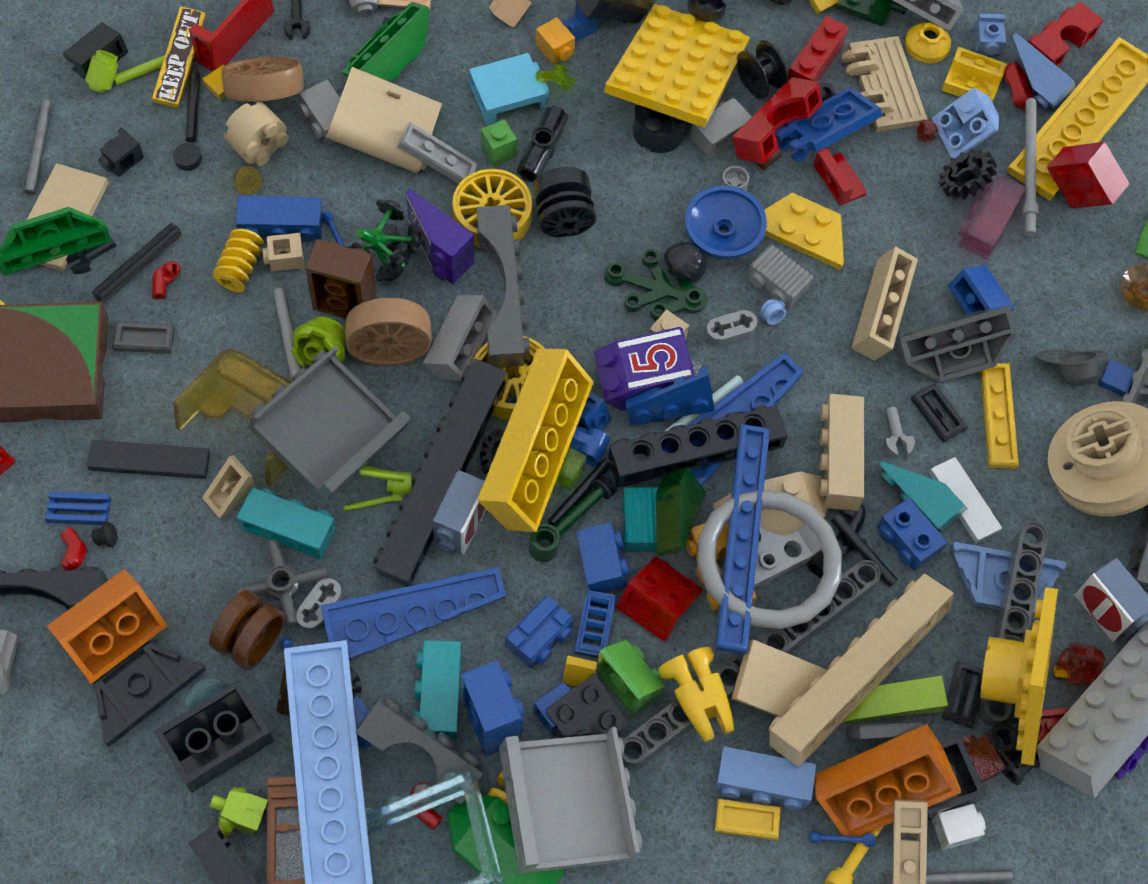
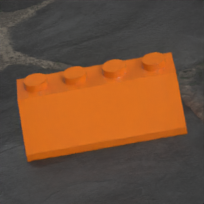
[815,724,961,836]

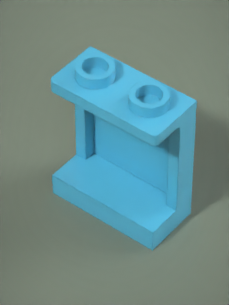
[469,53,549,125]

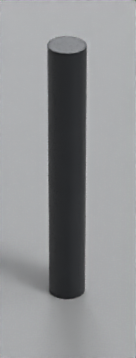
[185,71,200,142]
[548,459,611,526]
[830,513,898,587]

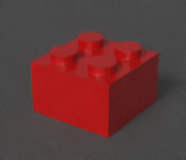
[1046,141,1129,209]

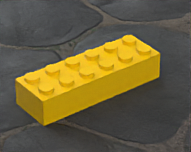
[477,349,594,532]

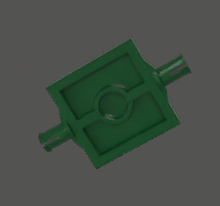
[836,0,908,26]

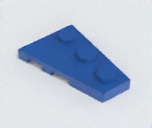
[625,366,715,426]

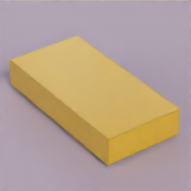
[714,799,781,840]

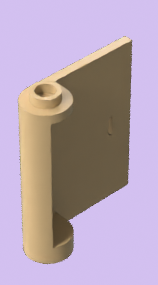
[326,67,442,174]

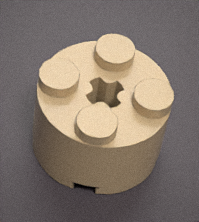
[223,101,289,166]

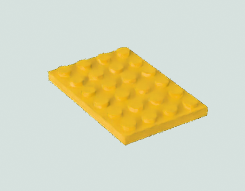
[604,4,750,128]

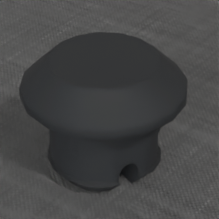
[91,521,118,547]

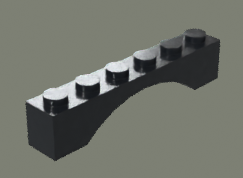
[0,566,108,610]

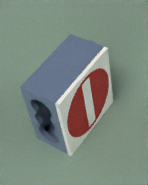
[433,470,486,555]
[1074,558,1148,642]

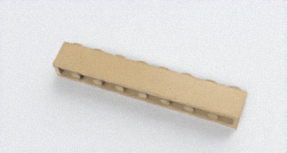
[769,573,954,768]

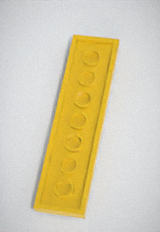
[1006,37,1148,201]

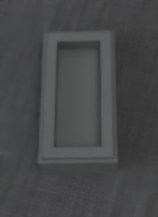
[113,322,175,354]

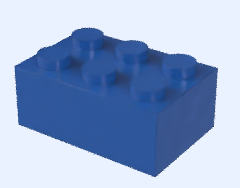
[461,660,525,757]

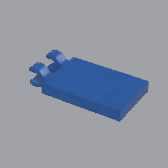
[775,87,882,162]

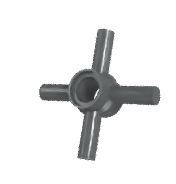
[236,540,328,627]

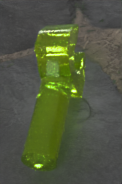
[535,64,577,90]

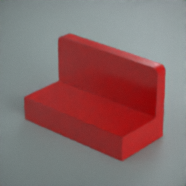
[813,147,867,206]

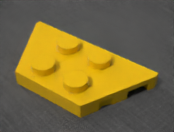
[764,192,844,270]

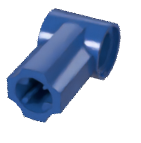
[568,426,610,466]

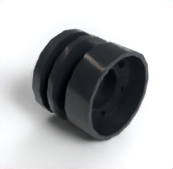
[533,167,596,237]

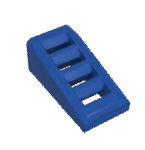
[574,590,616,658]

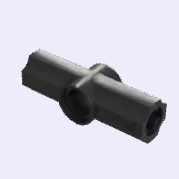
[517,105,568,182]

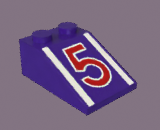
[406,189,474,285]
[594,327,695,411]

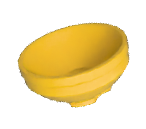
[904,22,951,64]

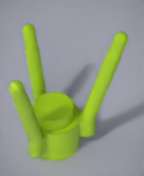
[343,466,412,511]

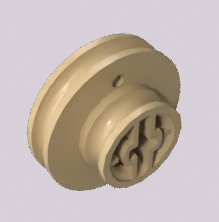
[1048,401,1148,517]

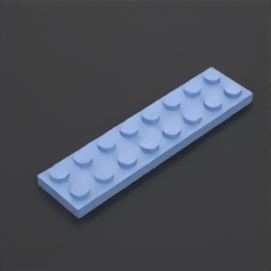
[284,640,373,884]

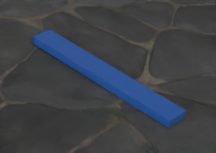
[715,424,770,654]

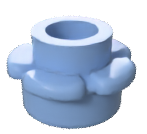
[760,299,786,325]

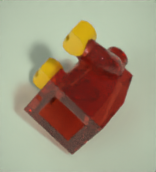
[1053,642,1106,684]

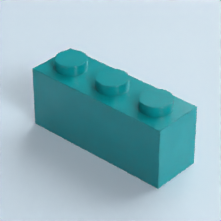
[237,487,336,560]
[414,640,461,740]

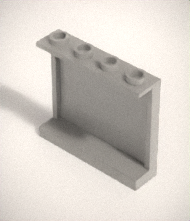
[499,727,642,874]

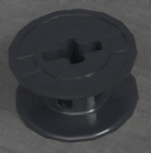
[736,40,789,99]

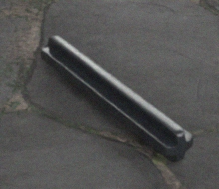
[92,223,182,303]

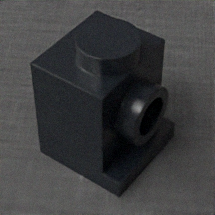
[98,127,144,177]

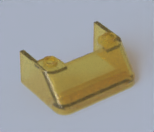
[173,349,292,487]

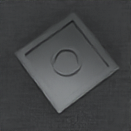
[846,722,922,739]

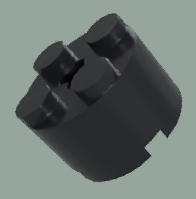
[633,104,687,153]

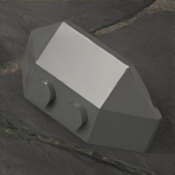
[899,305,1017,383]

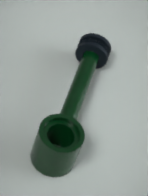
[529,474,618,562]

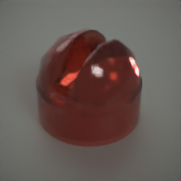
[916,119,939,142]

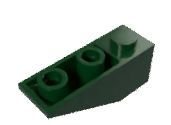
[656,467,707,557]

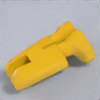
[658,647,734,742]

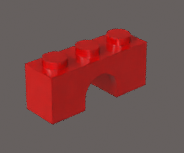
[1028,1,1103,67]

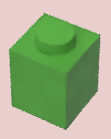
[481,119,517,167]

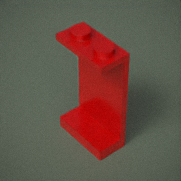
[189,0,274,72]

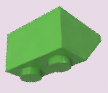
[596,640,665,717]

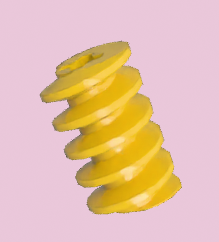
[213,229,264,293]

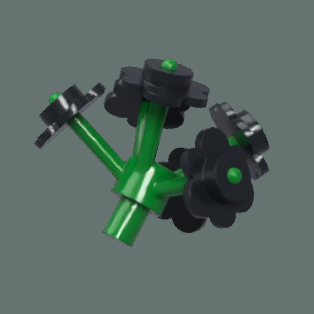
[347,199,421,281]

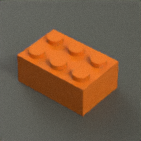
[47,569,168,684]

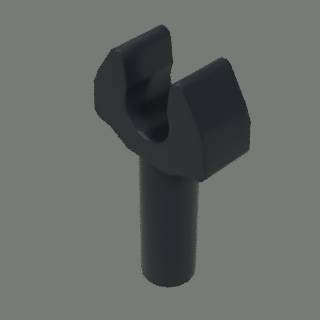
[284,0,310,40]
[66,237,117,274]

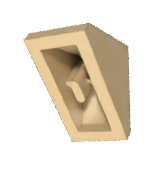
[202,455,255,518]

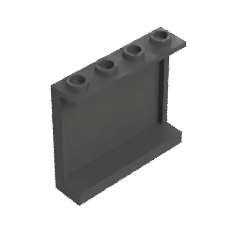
[248,345,411,503]

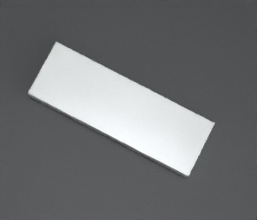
[929,457,1002,544]

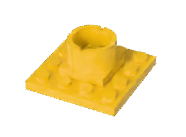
[980,587,1058,766]

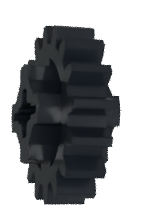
[939,148,998,200]

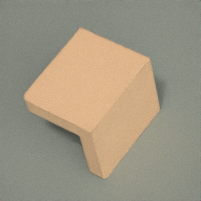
[489,0,531,27]

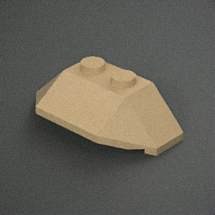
[713,472,829,536]

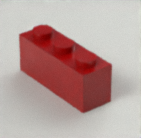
[788,15,849,82]

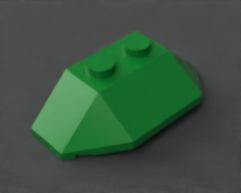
[341,2,429,82]
[0,207,112,276]
[447,792,565,884]

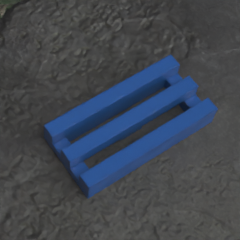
[45,492,111,525]

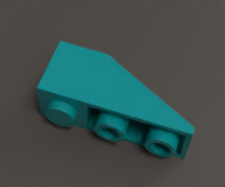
[879,461,968,531]

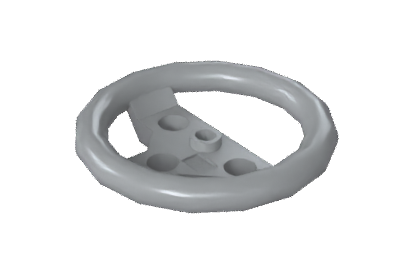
[697,490,842,629]

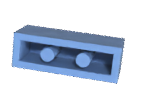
[714,746,816,811]

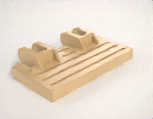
[842,36,927,132]

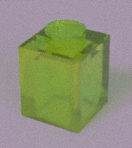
[556,447,587,490]

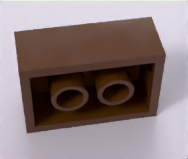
[305,240,377,319]

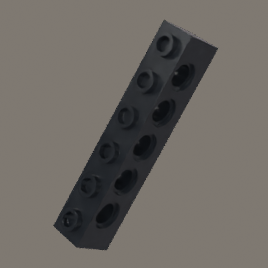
[608,405,788,488]

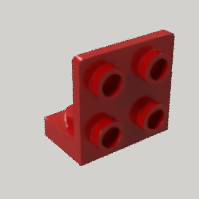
[616,557,703,642]

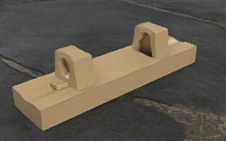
[892,799,928,884]

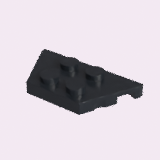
[93,642,206,747]

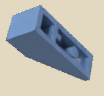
[1012,33,1075,111]

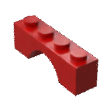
[732,77,823,164]

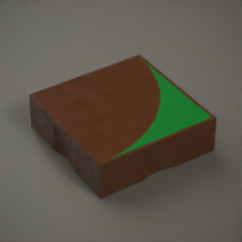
[0,302,108,423]

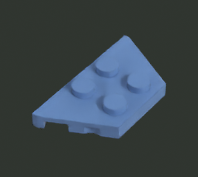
[951,542,1066,615]

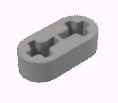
[705,310,758,346]
[296,578,342,632]

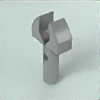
[884,407,915,459]

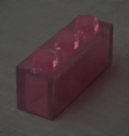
[958,173,1026,260]

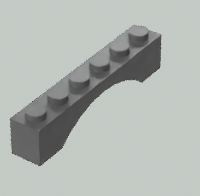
[477,205,530,368]

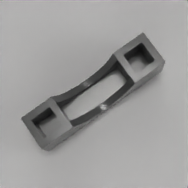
[356,695,483,804]

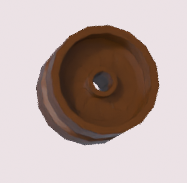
[209,590,285,670]

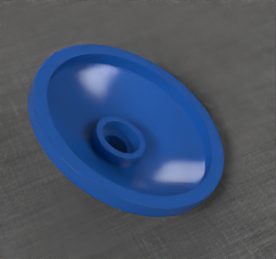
[685,185,767,259]

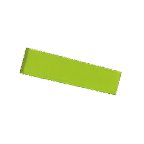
[841,676,948,724]

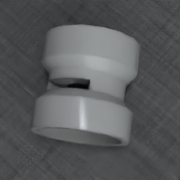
[721,166,749,191]

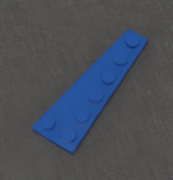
[663,352,804,486]
[321,567,506,660]

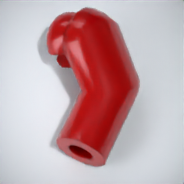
[152,261,181,300]

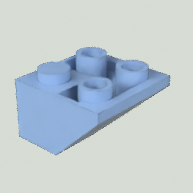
[932,88,999,159]

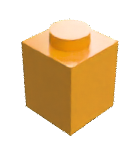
[535,17,575,65]

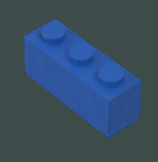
[235,195,323,242]

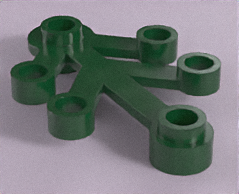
[604,249,708,321]

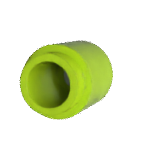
[85,50,118,93]

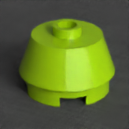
[291,316,346,367]

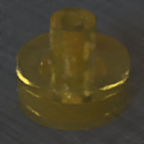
[233,165,262,195]

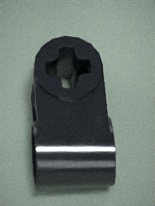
[981,723,1040,785]

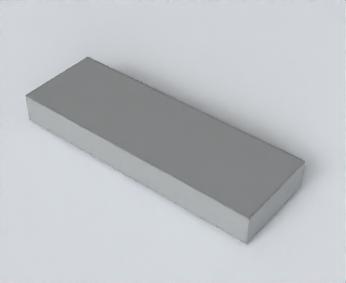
[397,122,478,184]

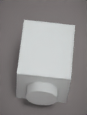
[932,804,985,850]

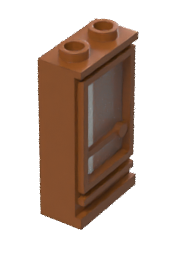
[266,776,305,884]

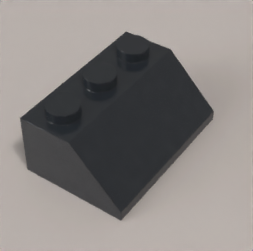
[154,681,274,793]

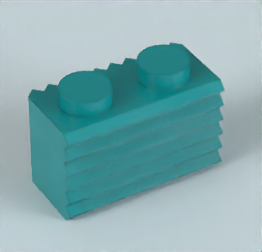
[623,487,658,552]

